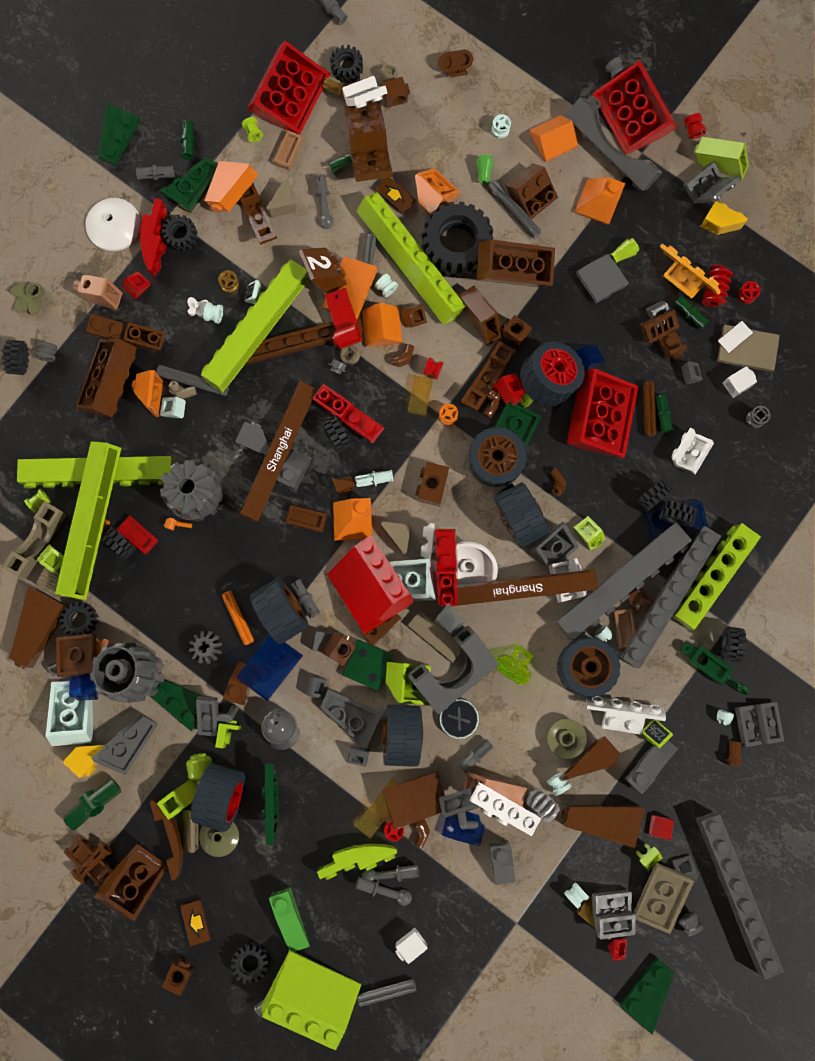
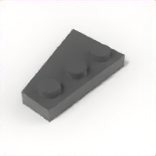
[320,689,382,749]
[91,714,158,775]

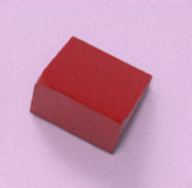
[123,272,151,299]
[648,815,674,840]

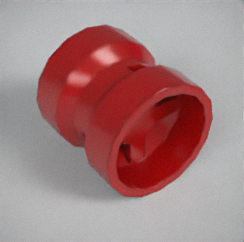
[684,113,707,139]

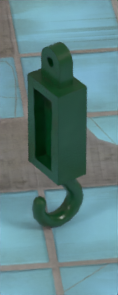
[680,643,750,695]

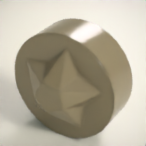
[379,64,398,81]
[340,345,360,365]

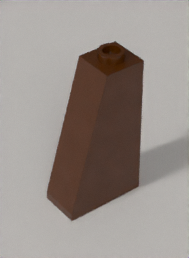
[10,587,69,669]
[561,805,645,848]

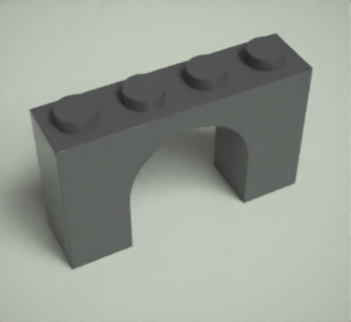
[407,626,499,715]

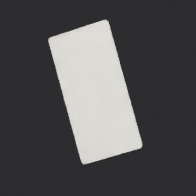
[718,321,753,353]

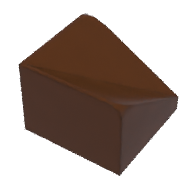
[401,304,427,327]
[332,476,356,495]

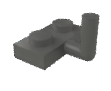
[196,696,238,736]
[439,788,479,829]

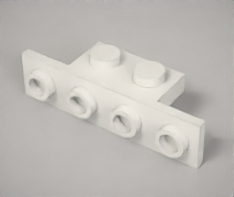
[585,696,666,734]
[469,782,541,836]

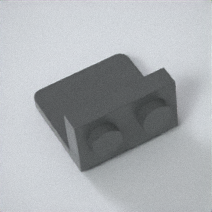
[683,162,740,204]

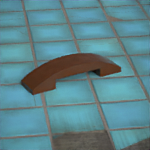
[240,183,277,245]
[461,341,515,412]
[150,799,183,880]

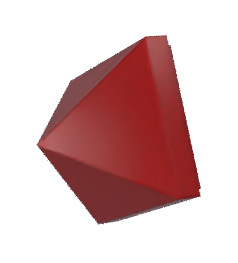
[608,937,627,961]

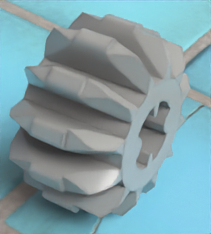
[525,788,560,822]

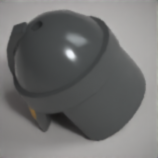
[261,709,300,750]

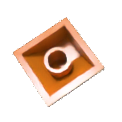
[415,168,460,214]
[574,177,625,225]
[132,370,163,417]
[333,498,372,541]

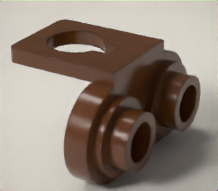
[437,49,473,78]

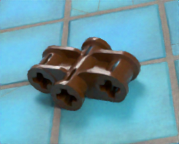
[64,835,116,887]

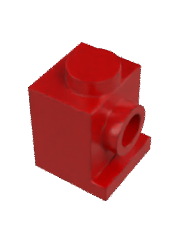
[493,373,526,405]

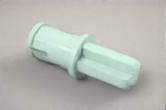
[355,470,394,487]

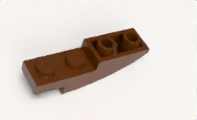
[86,314,165,351]

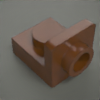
[657,331,688,360]

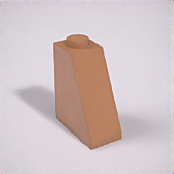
[463,772,527,807]

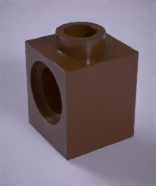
[382,77,410,108]
[502,315,532,348]
[321,632,356,666]
[162,959,194,996]

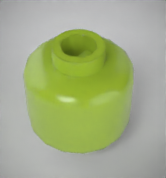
[186,753,212,784]

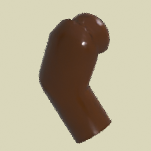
[391,344,414,367]

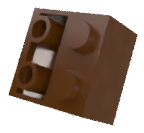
[505,163,558,219]

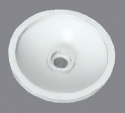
[85,198,141,251]
[457,542,498,585]

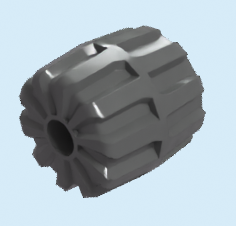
[160,460,223,522]
[90,642,165,703]

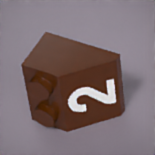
[299,247,347,294]

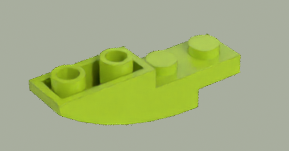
[317,844,397,880]

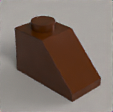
[223,661,258,705]

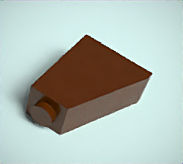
[458,286,503,346]

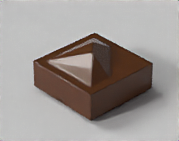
[627,587,653,613]

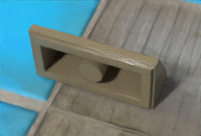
[183,809,198,853]

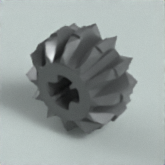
[189,631,222,664]

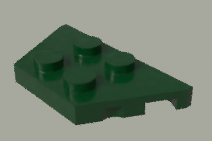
[262,764,279,845]

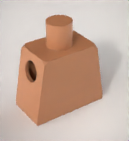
[73,275,123,310]

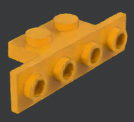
[660,244,721,299]

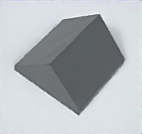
[531,521,579,571]

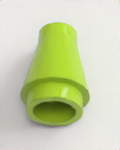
[610,238,640,263]

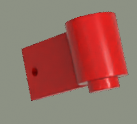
[325,288,362,349]

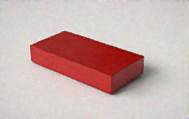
[116,515,159,555]

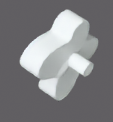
[187,297,208,318]

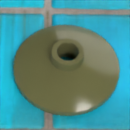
[547,719,587,759]
[199,822,239,857]

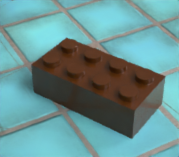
[477,239,555,288]

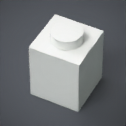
[723,366,757,398]
[395,928,428,964]

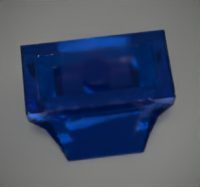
[69,674,99,700]
[441,812,485,846]

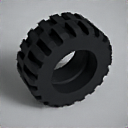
[422,202,494,278]

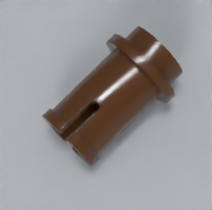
[726,741,743,767]

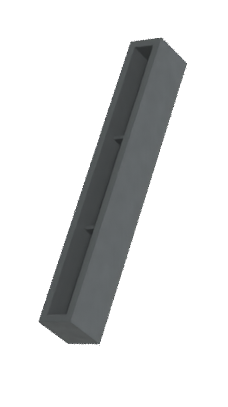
[555,523,691,640]
[619,526,721,668]
[695,812,784,980]

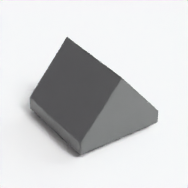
[681,361,702,385]
[307,676,327,699]
[347,745,370,767]

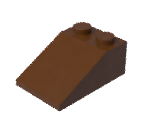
[94,844,168,921]

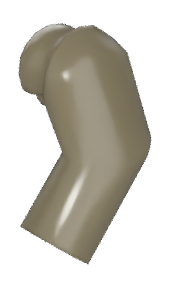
[169,381,197,399]

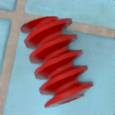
[702,265,733,307]

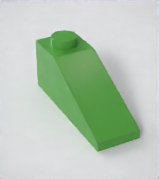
[269,887,310,952]

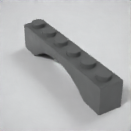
[565,97,662,191]

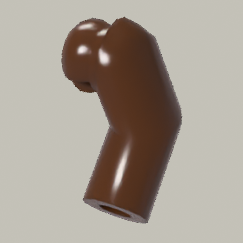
[482,390,501,419]
[549,468,566,496]
[412,819,430,848]

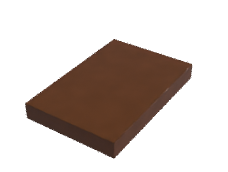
[382,772,445,829]

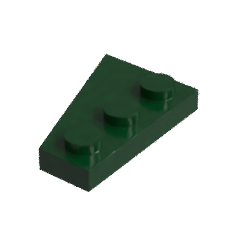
[98,103,141,167]
[160,158,218,213]
[150,680,207,731]
[619,957,675,1035]

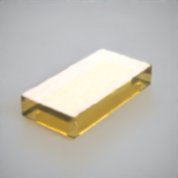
[408,375,433,416]

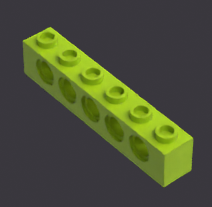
[672,523,761,631]

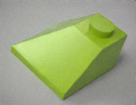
[386,662,431,705]

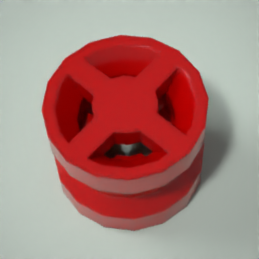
[738,281,761,304]
[423,357,444,380]
[384,820,404,841]

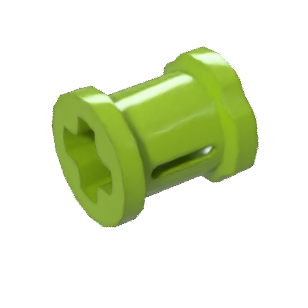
[242,117,263,143]
[24,489,51,514]

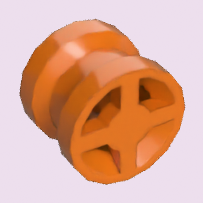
[439,404,458,426]

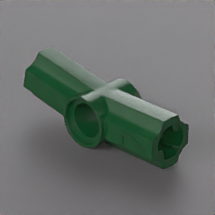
[63,778,122,830]

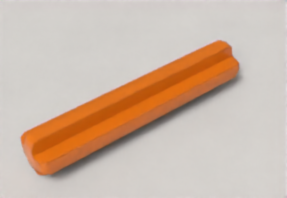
[222,591,254,645]

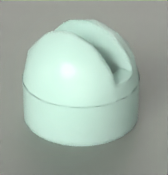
[594,625,612,642]
[717,709,734,725]

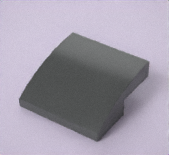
[576,254,629,303]
[735,702,784,747]
[592,889,636,939]

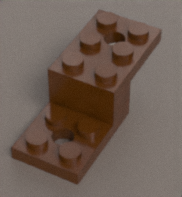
[344,101,393,182]

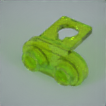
[496,645,534,685]

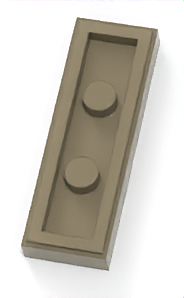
[408,611,462,663]

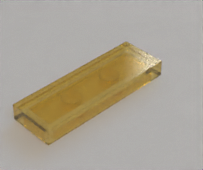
[355,778,399,838]

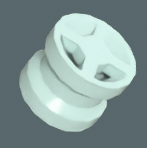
[492,114,511,139]
[375,274,398,298]
[203,302,223,324]
[547,772,572,796]
[564,882,589,909]

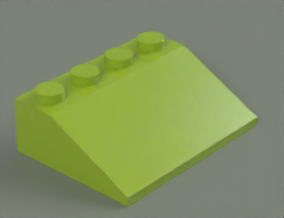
[261,950,361,1050]

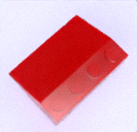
[247,41,330,135]
[592,60,678,155]
[566,368,638,458]
[327,536,414,635]

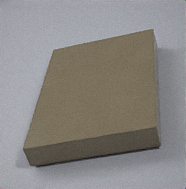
[717,325,780,372]
[633,862,694,934]

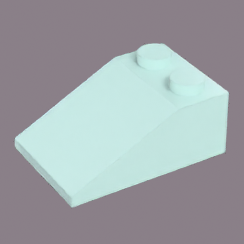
[389,559,438,601]
[46,679,93,746]

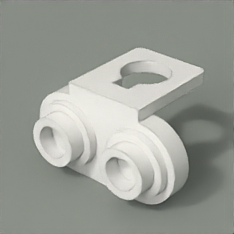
[420,523,436,559]

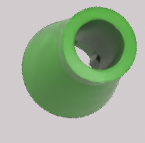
[476,155,494,184]

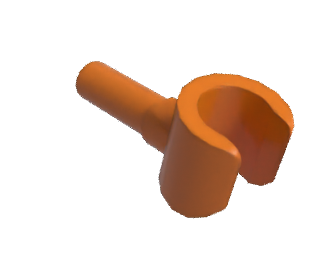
[164,518,192,530]

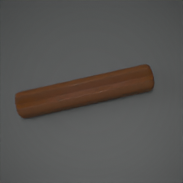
[643,381,656,437]

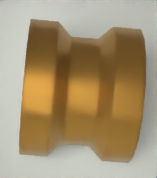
[218,270,239,293]

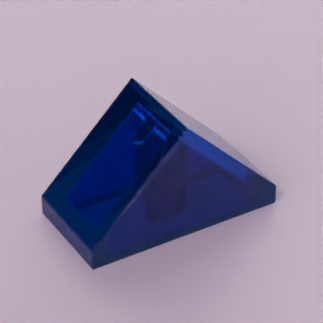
[576,345,605,371]

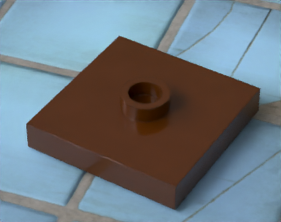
[56,633,97,677]

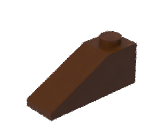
[559,736,621,781]

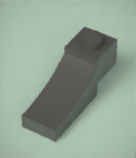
[624,740,678,794]

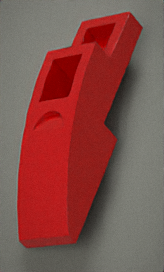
[140,199,167,277]
[312,384,384,444]
[435,529,458,606]

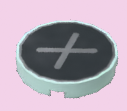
[440,699,479,739]

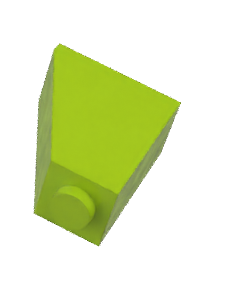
[694,137,749,181]

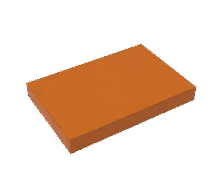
[323,256,378,319]

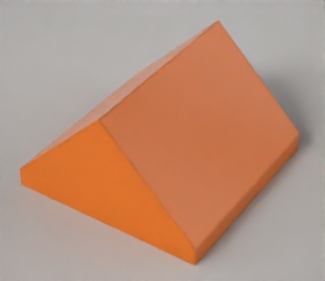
[529,115,578,162]
[362,302,402,347]

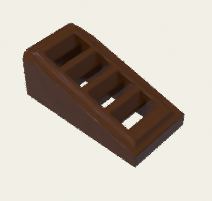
[640,310,679,343]

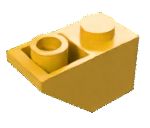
[700,201,748,235]
[62,744,106,778]

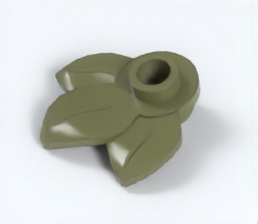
[9,283,45,315]

